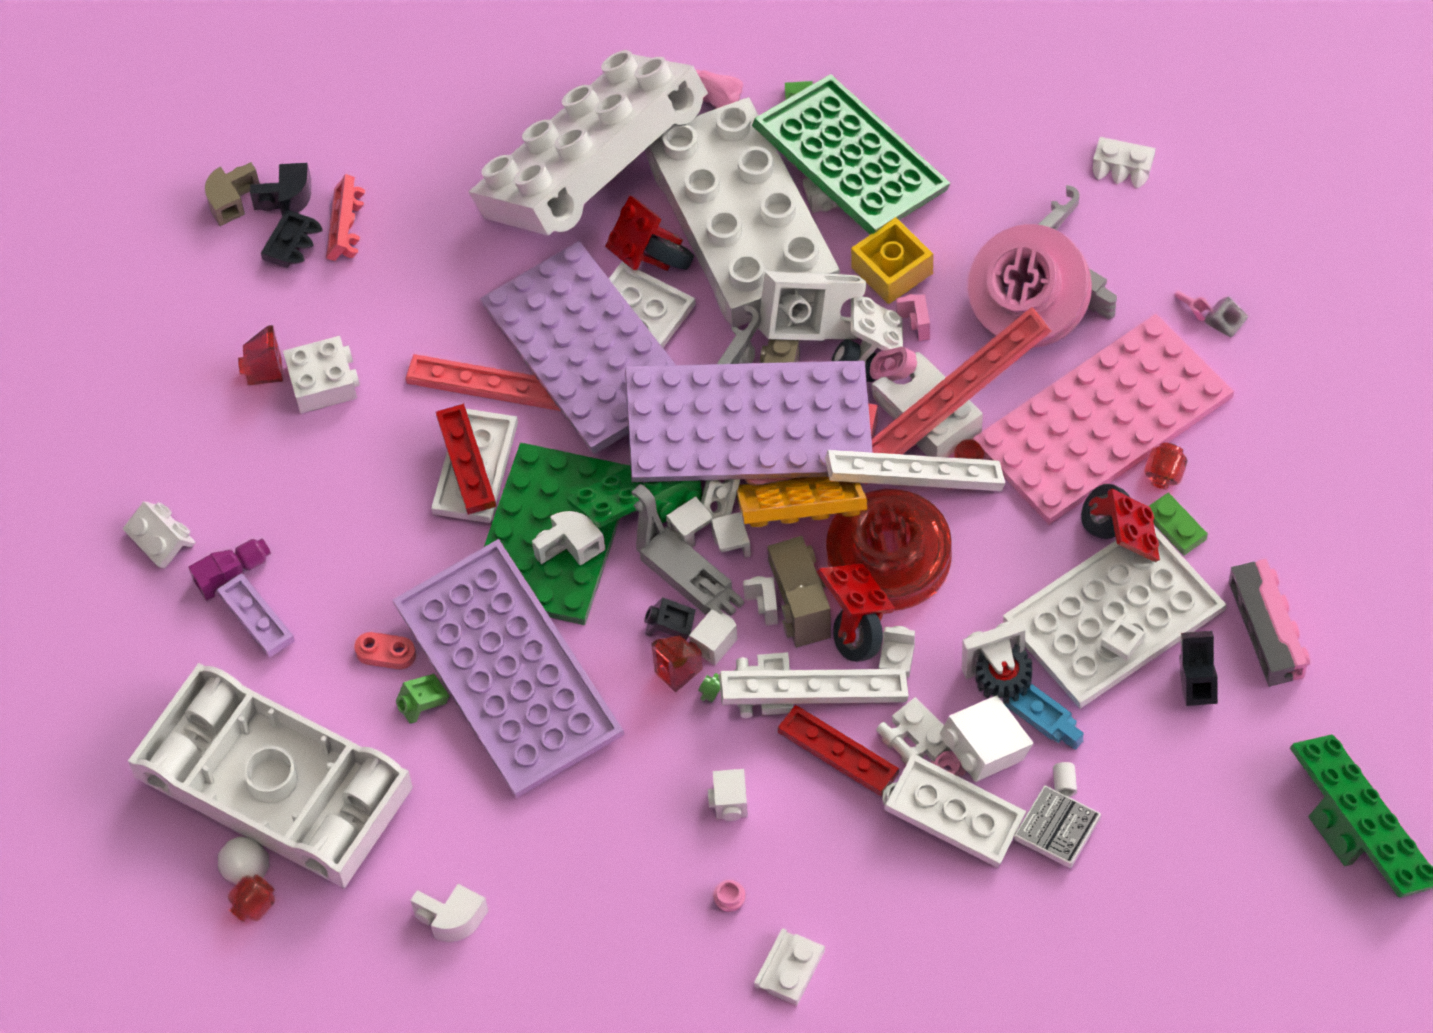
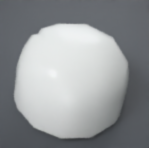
[218,837,270,886]

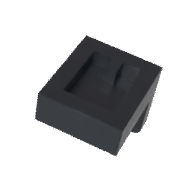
[644,597,696,641]

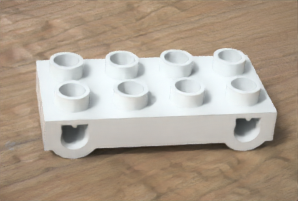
[469,50,708,236]
[645,97,840,327]
[128,663,413,889]

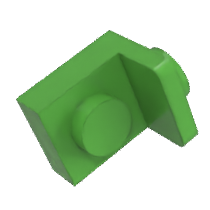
[396,673,450,724]

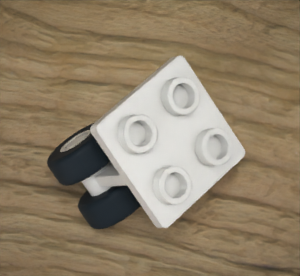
[831,296,903,382]

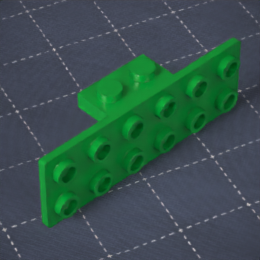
[567,465,703,528]
[1290,734,1433,898]

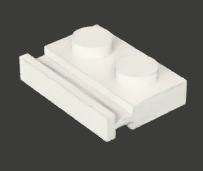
[754,928,825,1006]

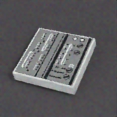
[1014,785,1101,869]

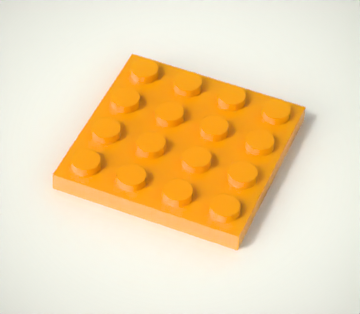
[736,477,867,527]

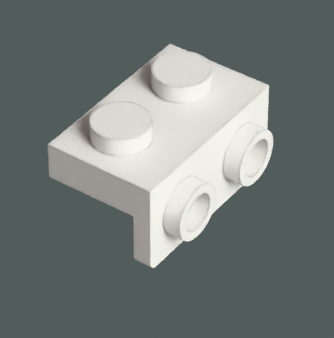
[123,501,196,568]

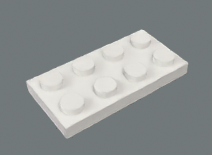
[431,409,518,523]
[884,753,1026,868]

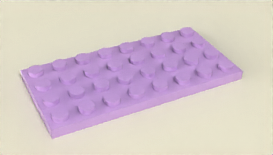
[480,241,676,455]
[625,361,873,482]
[393,539,624,798]

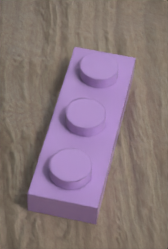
[217,573,295,658]

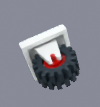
[961,620,1033,704]

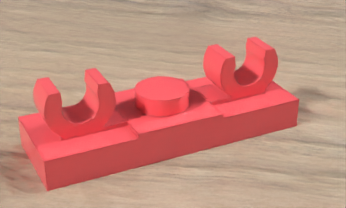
[326,174,365,261]

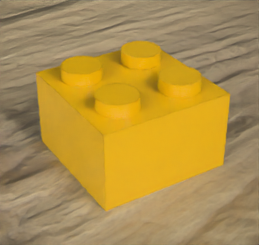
[851,217,934,305]

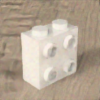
[283,336,360,414]
[939,695,1033,782]

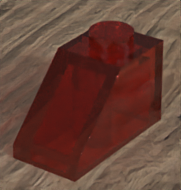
[238,325,283,386]
[651,636,703,692]

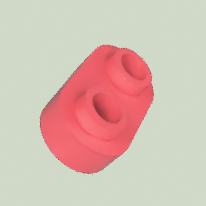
[354,632,416,669]

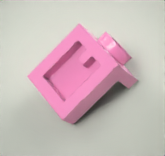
[896,294,930,341]

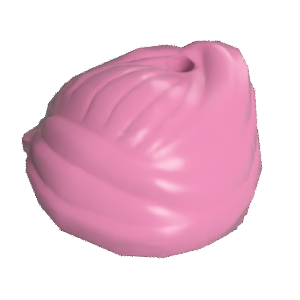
[696,69,743,109]

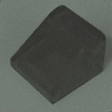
[1204,296,1249,338]

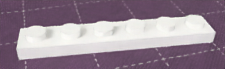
[825,450,1005,491]
[719,669,909,705]

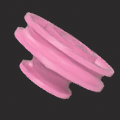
[968,224,1092,348]

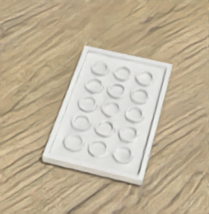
[1003,526,1226,709]

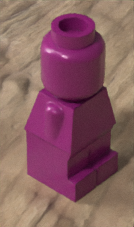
[188,538,271,601]

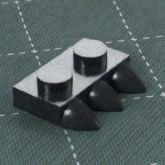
[261,209,323,268]

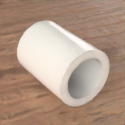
[1053,762,1077,797]

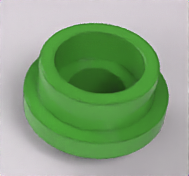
[698,673,720,703]

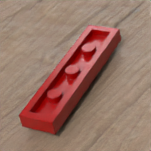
[435,403,497,515]
[778,704,899,797]

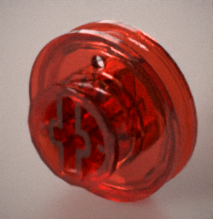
[826,489,952,611]

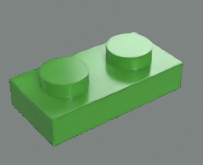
[1149,492,1208,556]

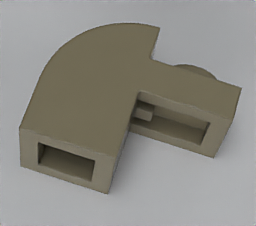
[205,162,260,226]

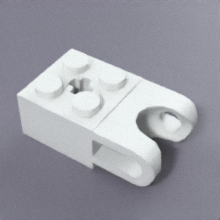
[758,272,867,341]
[871,352,983,457]

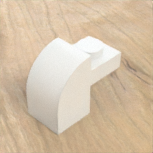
[532,511,605,565]
[410,884,488,942]

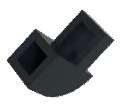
[250,162,311,216]
[1179,631,1218,706]

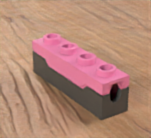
[1229,559,1310,687]

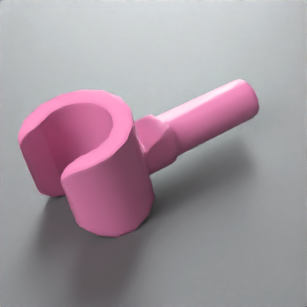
[1174,291,1213,321]

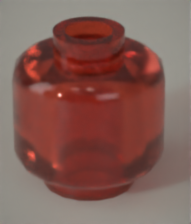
[1144,442,1188,490]
[228,874,275,922]

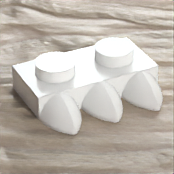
[1092,137,1156,188]

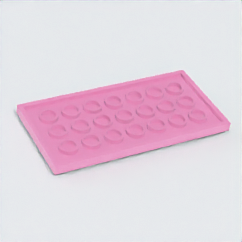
[973,314,1234,525]

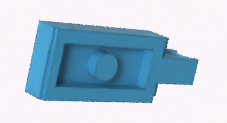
[1004,684,1084,750]

